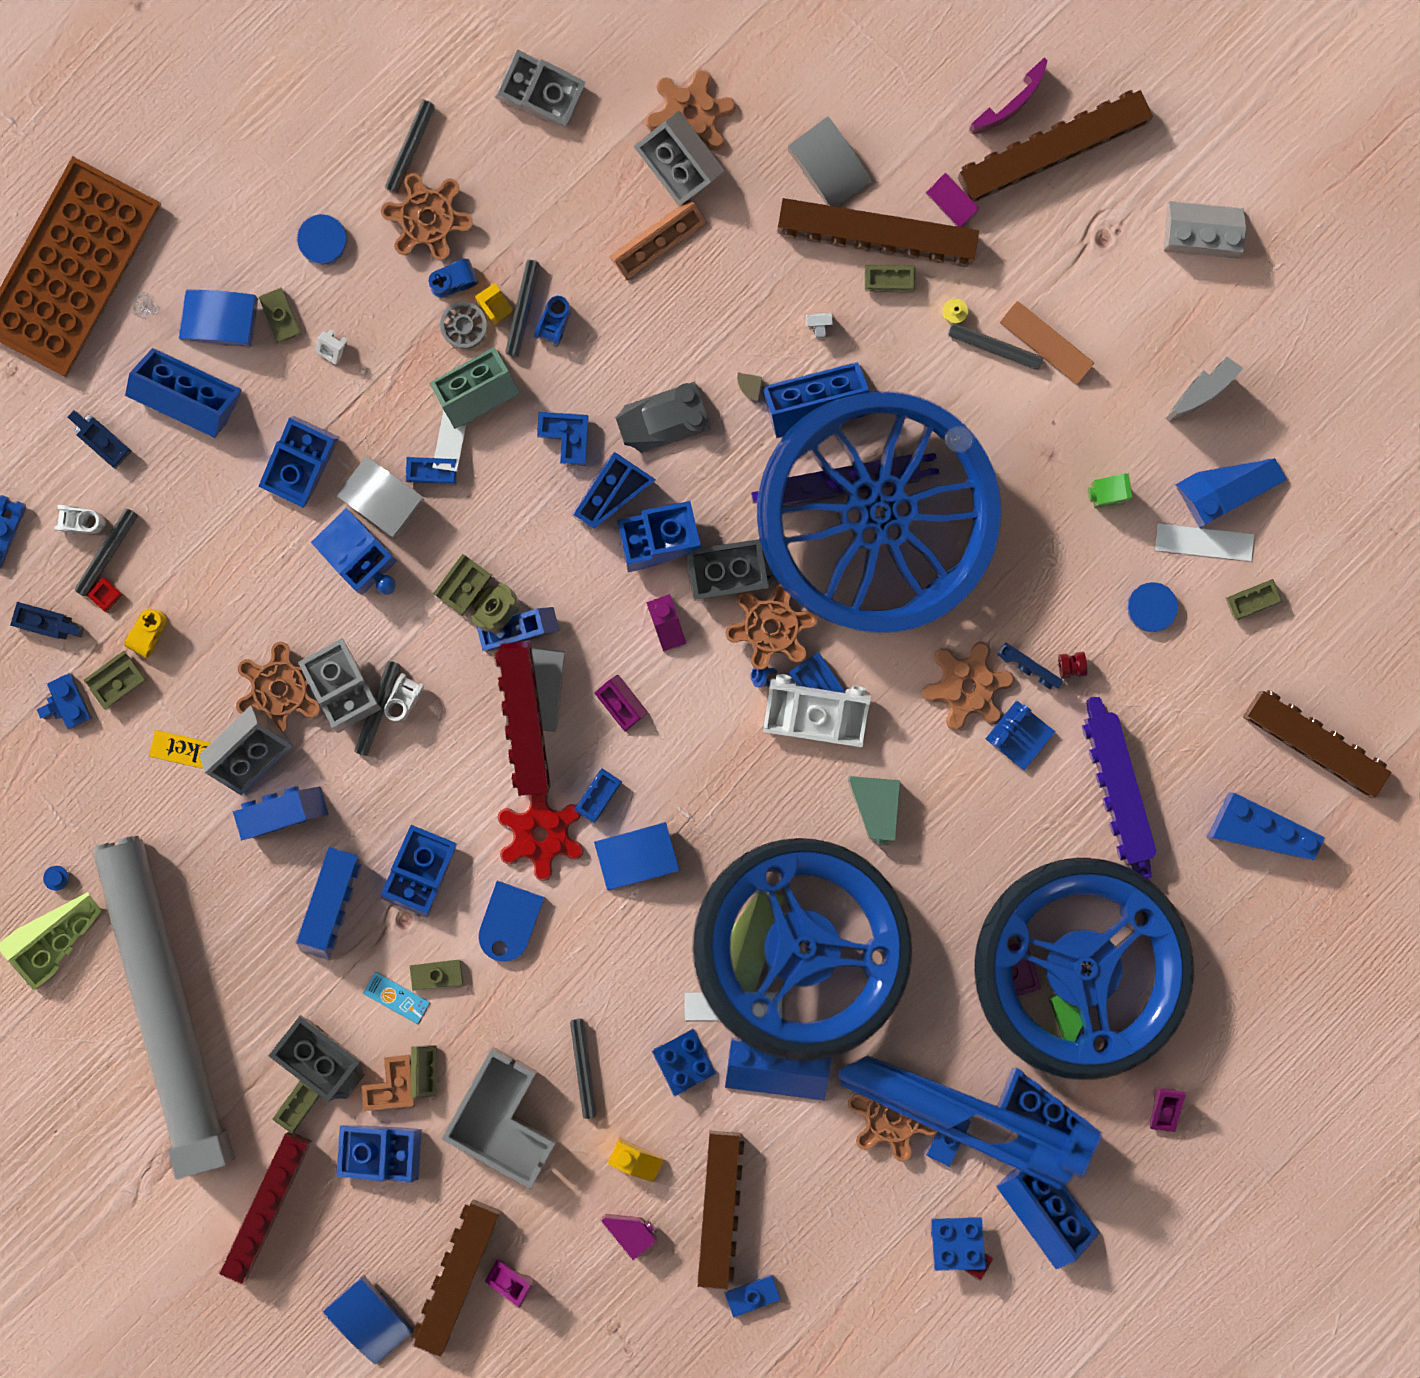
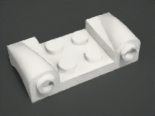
[763,674,870,747]

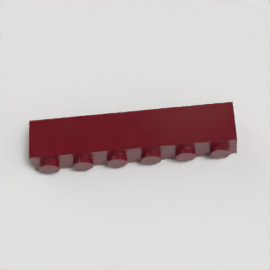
[495,641,551,796]
[219,1131,312,1285]

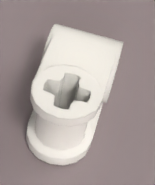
[54,505,106,535]
[384,673,425,723]

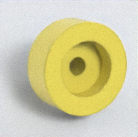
[942,299,968,325]

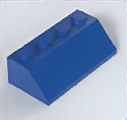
[125,348,242,438]
[762,362,870,438]
[725,1037,831,1101]
[996,1168,1100,1269]

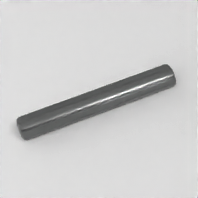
[385,100,435,193]
[505,260,540,357]
[948,323,1043,370]
[74,508,138,597]
[354,661,401,756]
[570,1019,596,1119]

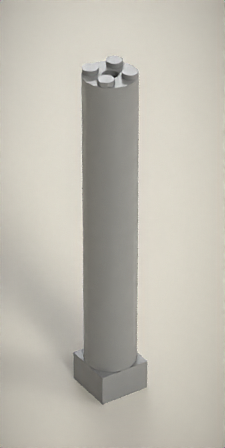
[93,836,235,1180]

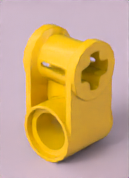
[124,609,167,658]

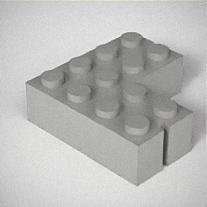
[442,1047,557,1189]

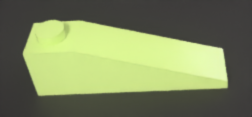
[0,893,102,990]
[730,893,784,993]

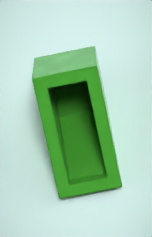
[1088,473,1132,508]
[1048,994,1082,1041]

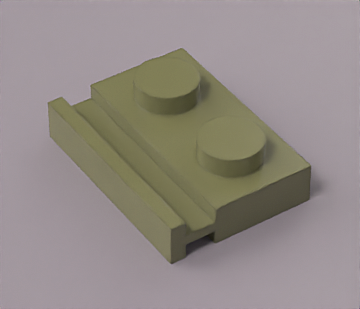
[433,554,493,616]
[83,651,147,710]

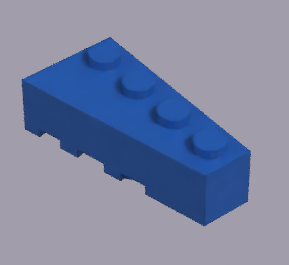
[1207,792,1325,860]
[296,847,362,960]
[997,1067,1101,1135]

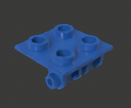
[985,700,1055,770]
[652,1029,716,1097]
[931,1217,985,1271]

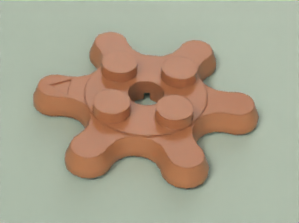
[645,70,736,151]
[381,173,473,261]
[725,584,817,670]
[236,642,320,733]
[922,642,1014,731]
[848,1094,938,1162]

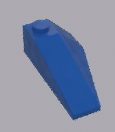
[1175,458,1287,528]

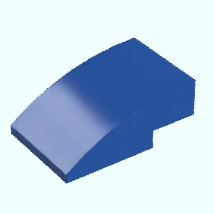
[179,290,258,347]
[258,416,339,508]
[617,501,701,572]
[594,822,679,890]
[381,825,457,918]
[336,1125,422,1182]
[323,1275,414,1365]

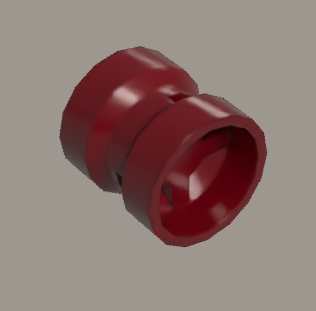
[1058,651,1088,679]

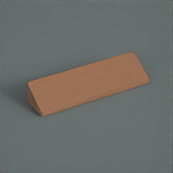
[610,200,707,280]
[1000,301,1094,385]

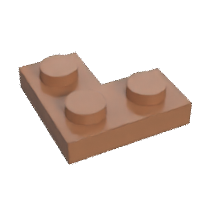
[361,1055,415,1111]

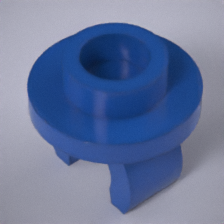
[751,666,777,688]

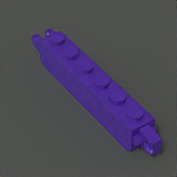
[751,453,940,507]
[1082,696,1157,879]

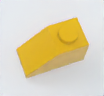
[607,1137,664,1182]

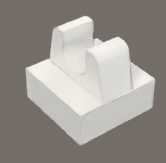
[805,313,832,338]
[315,330,347,365]

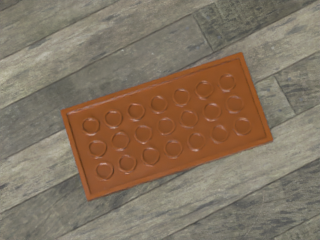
[0,156,162,378]

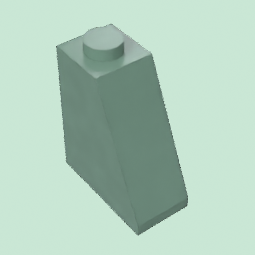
[848,776,900,845]

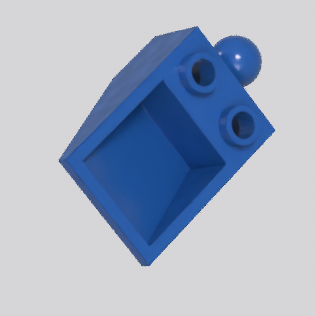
[311,508,398,596]

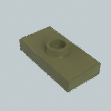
[865,265,915,292]
[259,288,301,344]
[1225,579,1283,621]
[410,959,463,991]
[411,1045,437,1098]
[272,1081,320,1134]

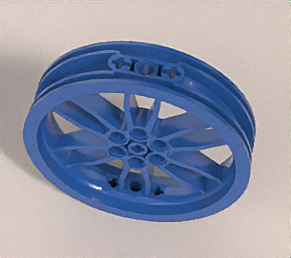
[757,392,1001,633]

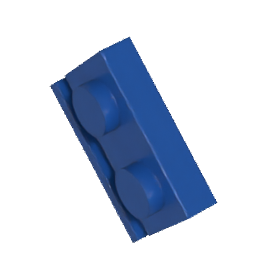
[788,652,845,693]

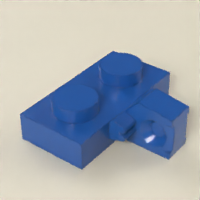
[36,673,92,729]

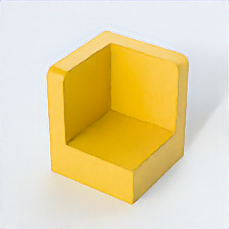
[475,283,513,325]

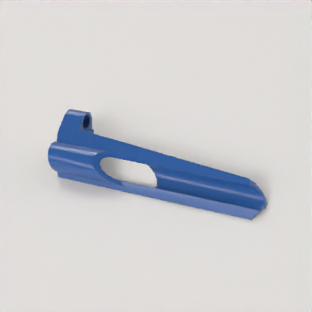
[839,1055,1102,1189]

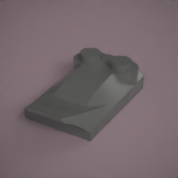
[615,382,711,453]
[686,539,776,601]
[269,1015,365,1102]

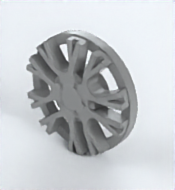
[440,302,487,349]

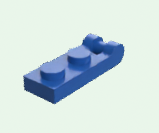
[0,495,26,569]

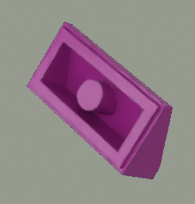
[926,173,979,227]
[594,675,648,732]

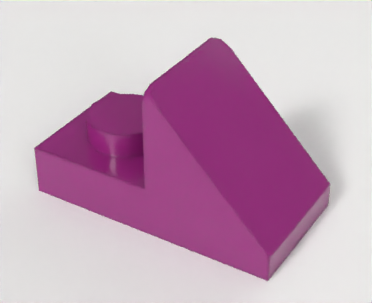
[1150,1089,1186,1132]
[485,1259,533,1308]

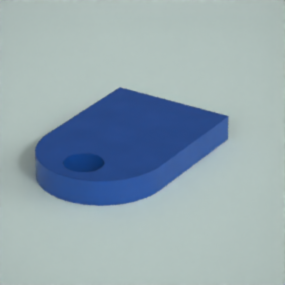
[479,880,545,962]

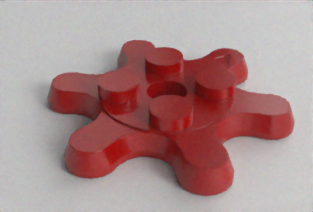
[498,793,584,881]

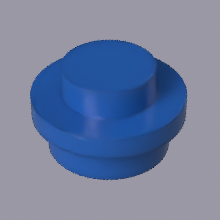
[43,866,69,891]

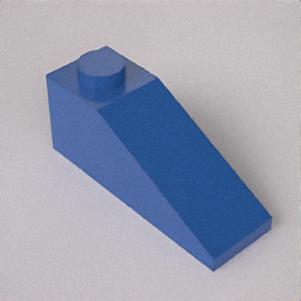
[477,607,560,651]

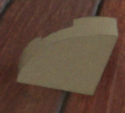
[737,373,762,403]

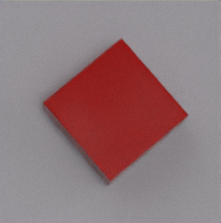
[87,577,123,613]

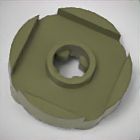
[471,583,520,634]

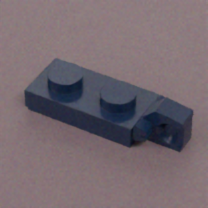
[67,410,132,469]
[10,602,84,639]
[997,642,1063,690]

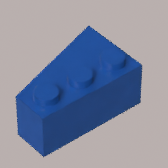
[571,452,656,529]
[233,786,329,841]

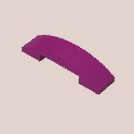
[969,57,1048,134]

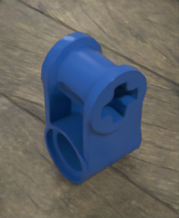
[428,259,478,298]
[534,295,571,347]

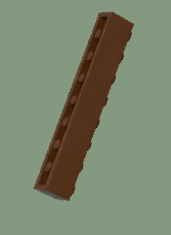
[958,90,1153,202]
[777,198,980,267]

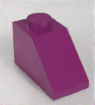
[646,594,687,652]
[601,1214,658,1260]

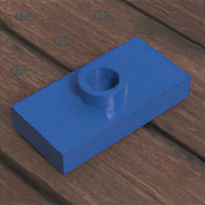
[405,457,457,485]
[574,768,622,824]
[926,1119,972,1167]
[724,1274,781,1318]

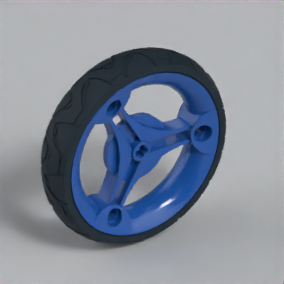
[693,838,912,1061]
[974,858,1194,1080]

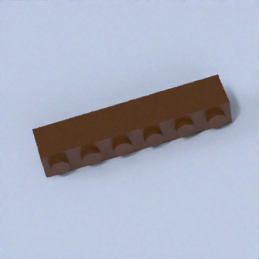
[1243,690,1392,798]
[698,1130,744,1289]
[411,1199,501,1357]

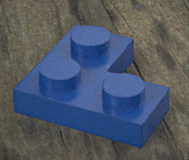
[537,412,589,466]

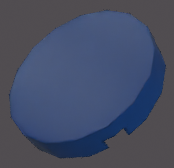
[297,214,347,265]
[1127,582,1178,632]

